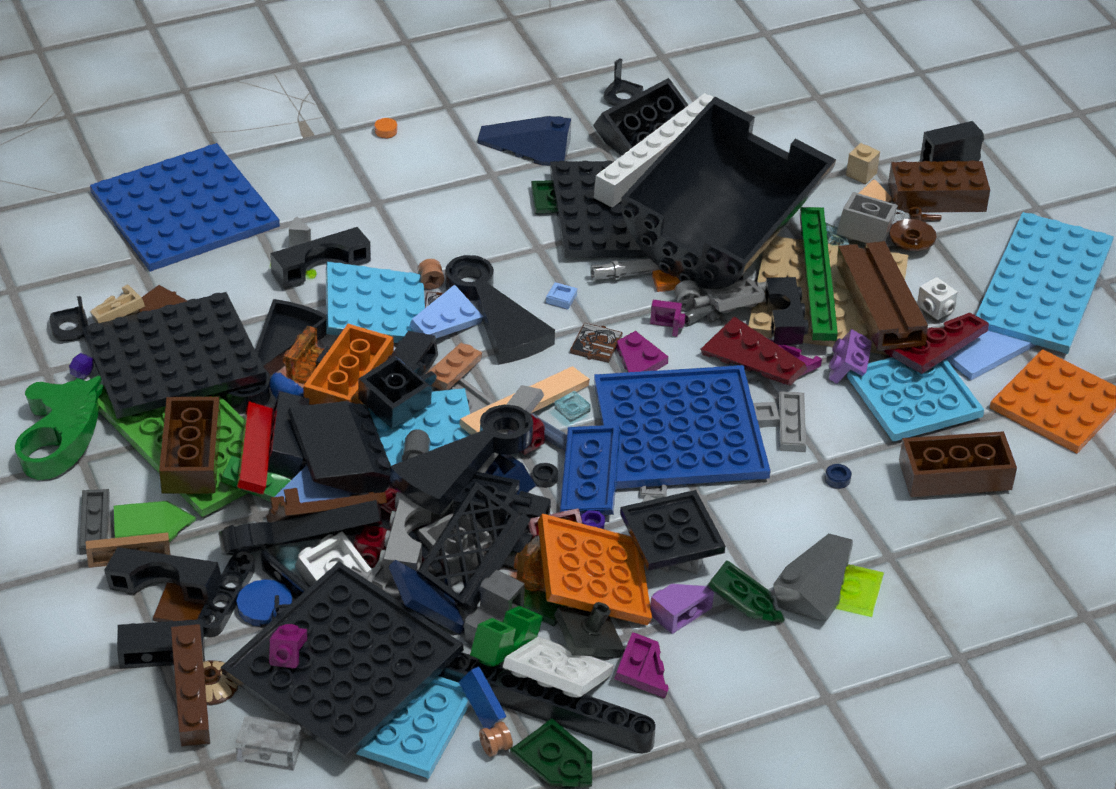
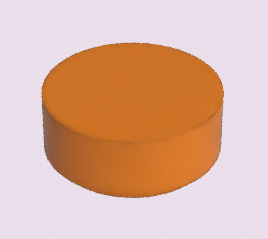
[375,118,397,138]

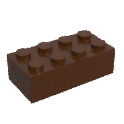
[888,160,990,213]
[159,397,221,494]
[899,431,1017,497]

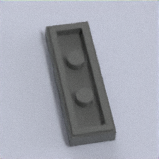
[79,489,110,555]

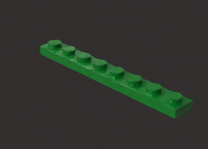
[799,207,838,341]

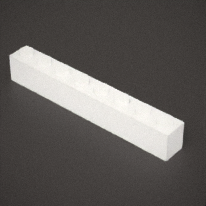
[594,93,714,207]

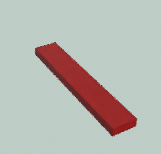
[237,402,273,494]

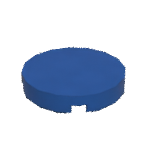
[237,579,292,627]

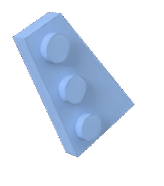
[410,285,484,338]

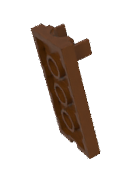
[266,488,387,522]

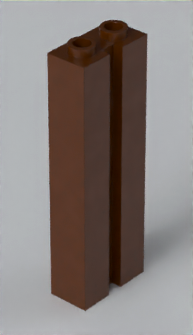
[836,241,928,351]

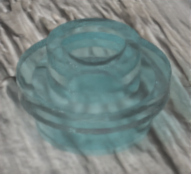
[276,545,301,564]

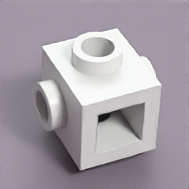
[917,277,958,320]

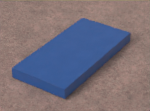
[560,425,620,516]

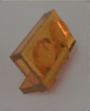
[283,326,324,384]
[514,535,545,591]

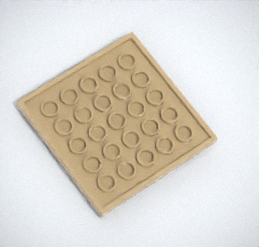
[748,236,908,355]

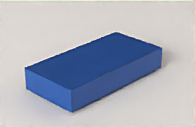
[459,667,507,729]

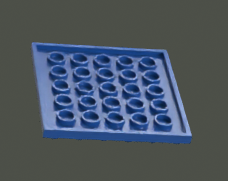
[90,143,280,272]
[594,365,771,489]

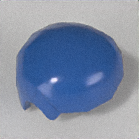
[269,373,304,399]

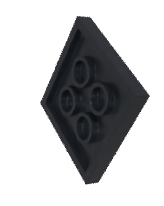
[620,490,726,571]

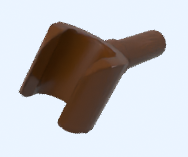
[909,207,942,221]

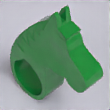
[15,376,104,480]

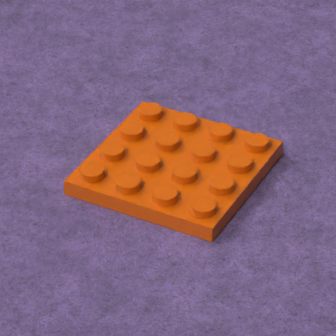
[989,349,1116,454]
[538,514,652,625]

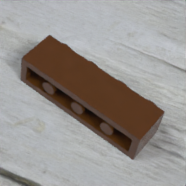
[171,624,210,747]

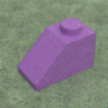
[650,584,714,634]

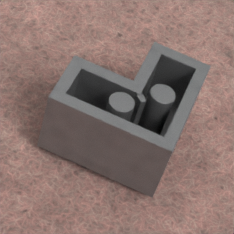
[463,570,524,645]

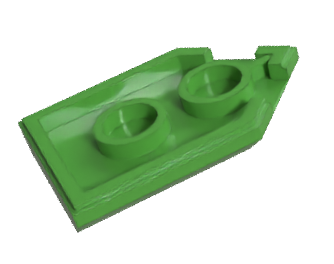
[113,501,196,542]

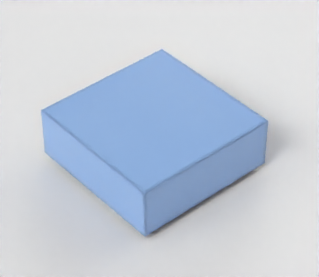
[546,282,577,310]

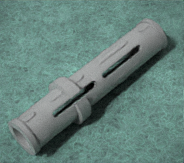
[590,259,660,281]

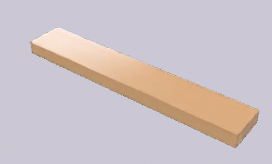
[459,366,590,435]

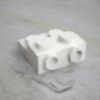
[295,531,371,586]

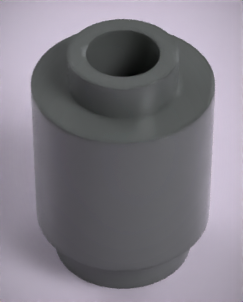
[402,429,431,461]

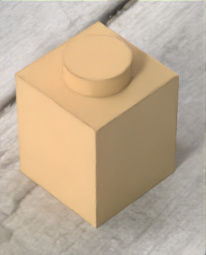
[846,143,880,184]

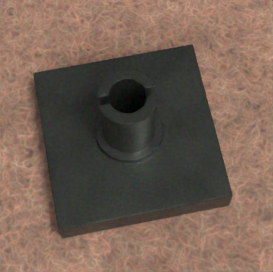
[554,602,625,657]

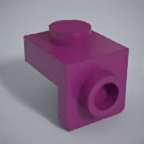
[650,299,686,337]
[269,624,307,668]

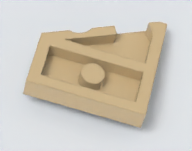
[90,284,145,323]

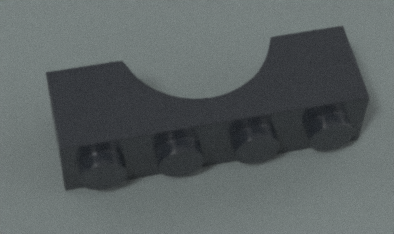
[270,227,371,288]
[104,547,223,605]

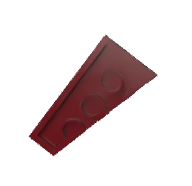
[884,313,989,374]
[700,317,807,386]

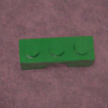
[470,606,543,666]

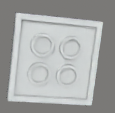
[503,637,614,697]

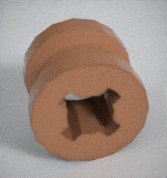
[417,259,445,289]
[479,721,513,757]

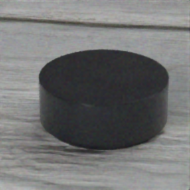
[532,463,558,488]

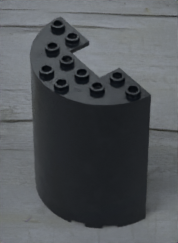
[621,97,836,289]

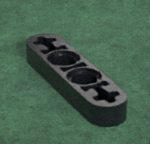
[198,552,255,637]

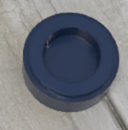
[825,464,852,489]

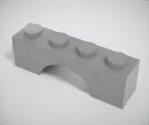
[379,492,434,579]

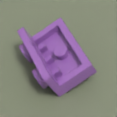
[829,329,872,384]

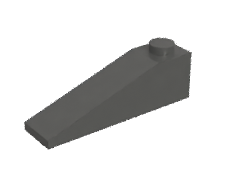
[773,533,853,621]

